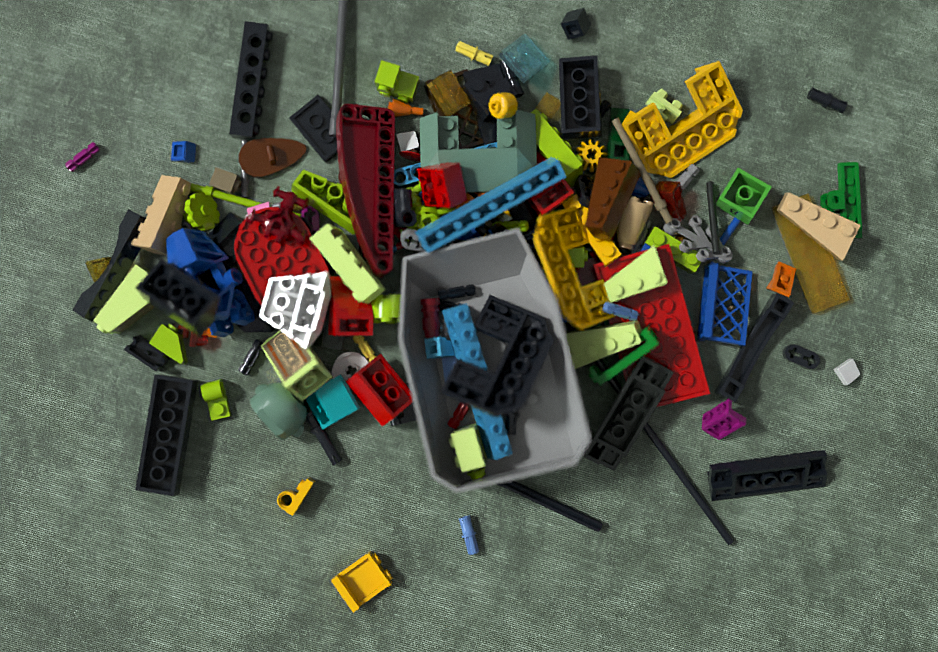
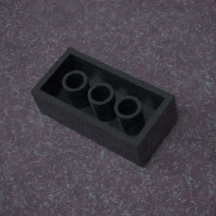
[559,55,602,140]

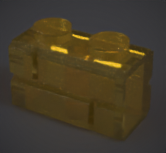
[427,70,471,116]

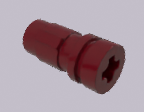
[420,298,440,338]

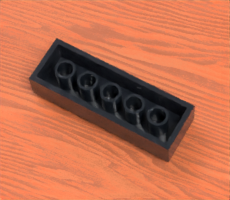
[135,374,198,496]

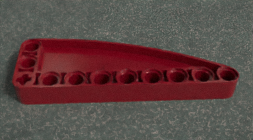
[336,104,395,278]

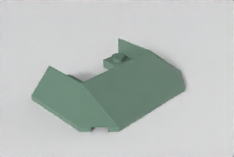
[420,110,537,193]

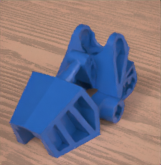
[166,228,255,337]

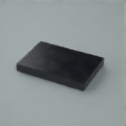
[289,95,337,163]

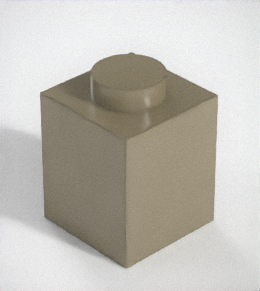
[209,167,242,195]

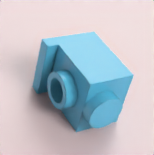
[424,337,456,359]

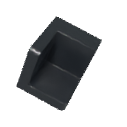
[561,8,591,40]

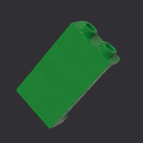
[589,326,660,385]

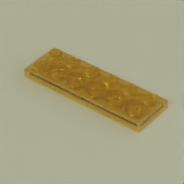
[771,193,850,314]

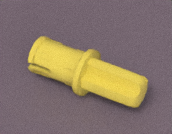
[455,41,493,66]

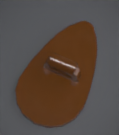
[239,138,306,177]

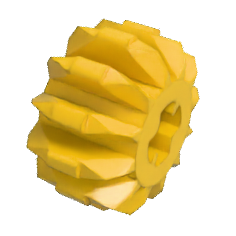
[576,139,607,172]

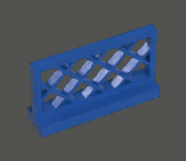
[697,262,753,346]

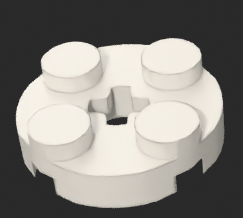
[332,352,369,390]

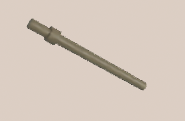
[612,117,673,224]

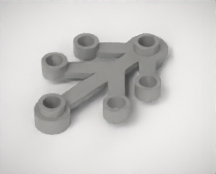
[663,215,733,263]

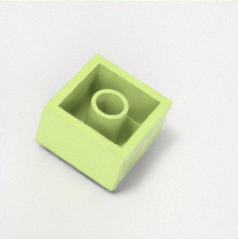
[449,423,488,472]

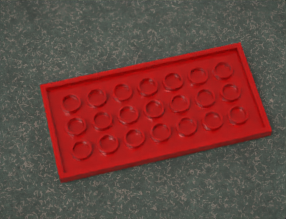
[593,244,710,407]

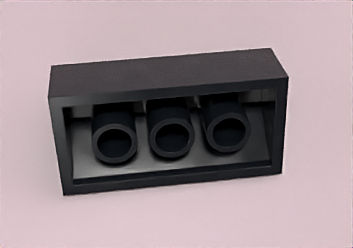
[135,258,220,337]

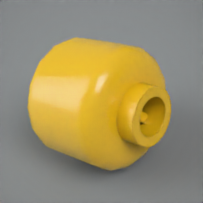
[489,92,518,119]

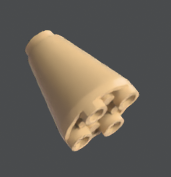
[616,197,654,250]

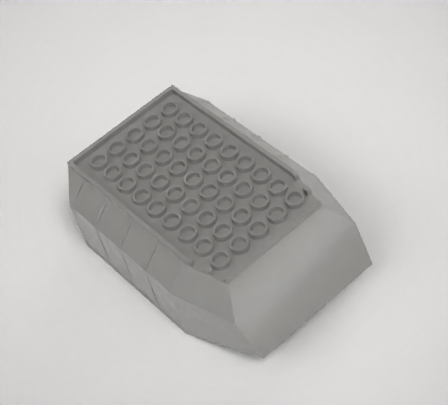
[399,228,591,493]

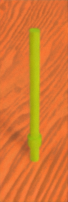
[190,183,301,218]

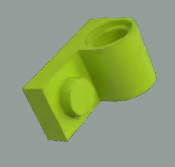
[201,379,232,421]

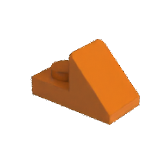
[766,261,796,297]

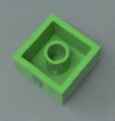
[716,168,771,225]

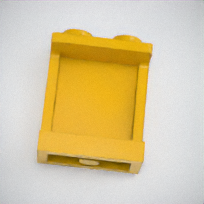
[331,551,393,612]

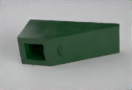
[606,107,629,161]

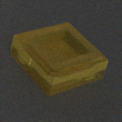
[536,92,561,119]

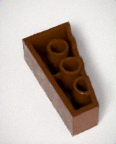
[585,157,641,240]

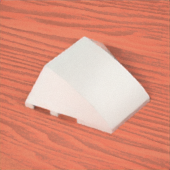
[259,272,331,349]

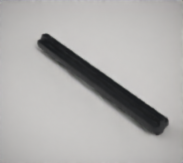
[497,480,603,532]

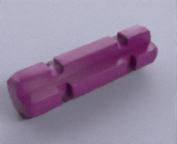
[65,142,100,172]

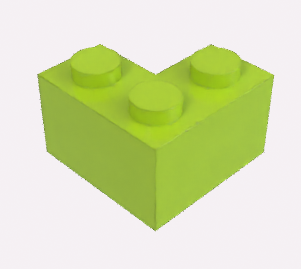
[374,60,420,103]

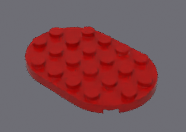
[234,207,330,306]

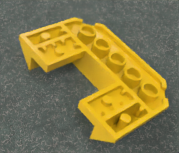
[622,61,743,178]
[534,206,616,330]

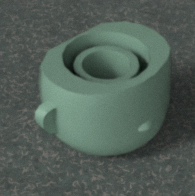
[250,382,307,440]

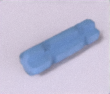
[603,302,639,321]

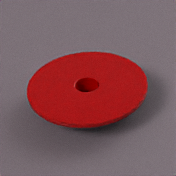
[399,149,421,162]

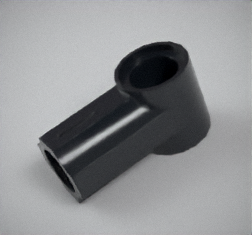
[393,188,417,228]

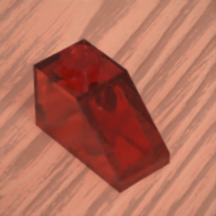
[651,181,687,223]

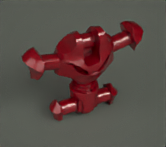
[245,186,309,245]

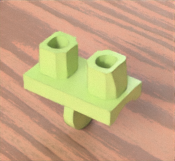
[645,89,683,124]

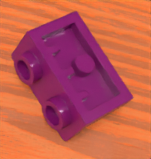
[702,399,746,440]

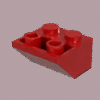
[417,162,468,208]

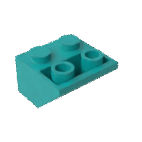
[306,374,360,429]

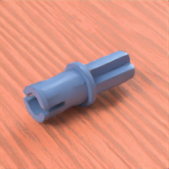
[458,515,479,555]

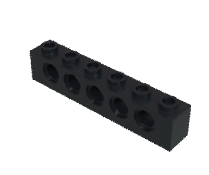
[229,21,273,140]

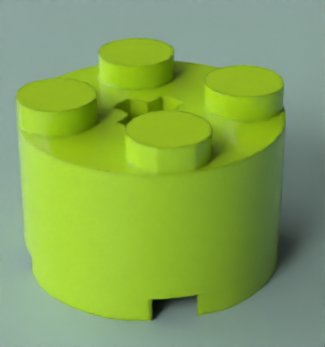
[371,294,401,324]

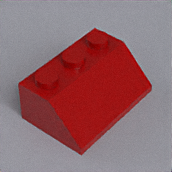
[346,354,413,427]

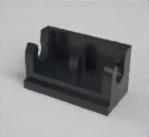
[124,334,170,372]

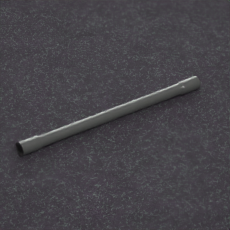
[329,0,348,137]

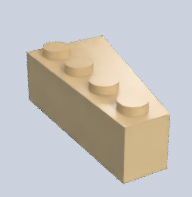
[131,175,191,256]
[776,192,861,261]

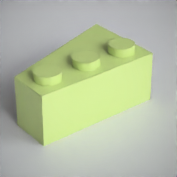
[604,245,667,302]

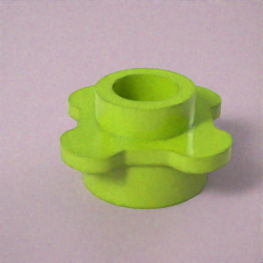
[467,466,486,479]

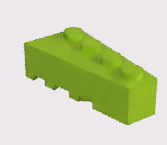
[531,109,584,188]

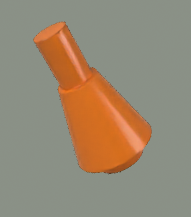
[388,98,423,117]

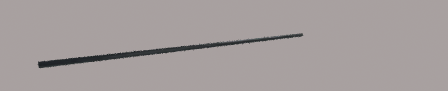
[470,193,734,545]

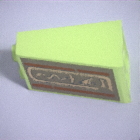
[93,264,155,334]
[261,330,333,401]

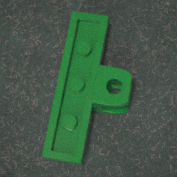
[820,162,863,239]

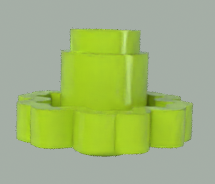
[184,192,220,231]

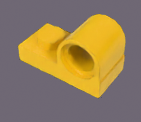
[277,477,315,516]

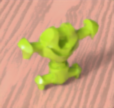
[394,181,456,242]

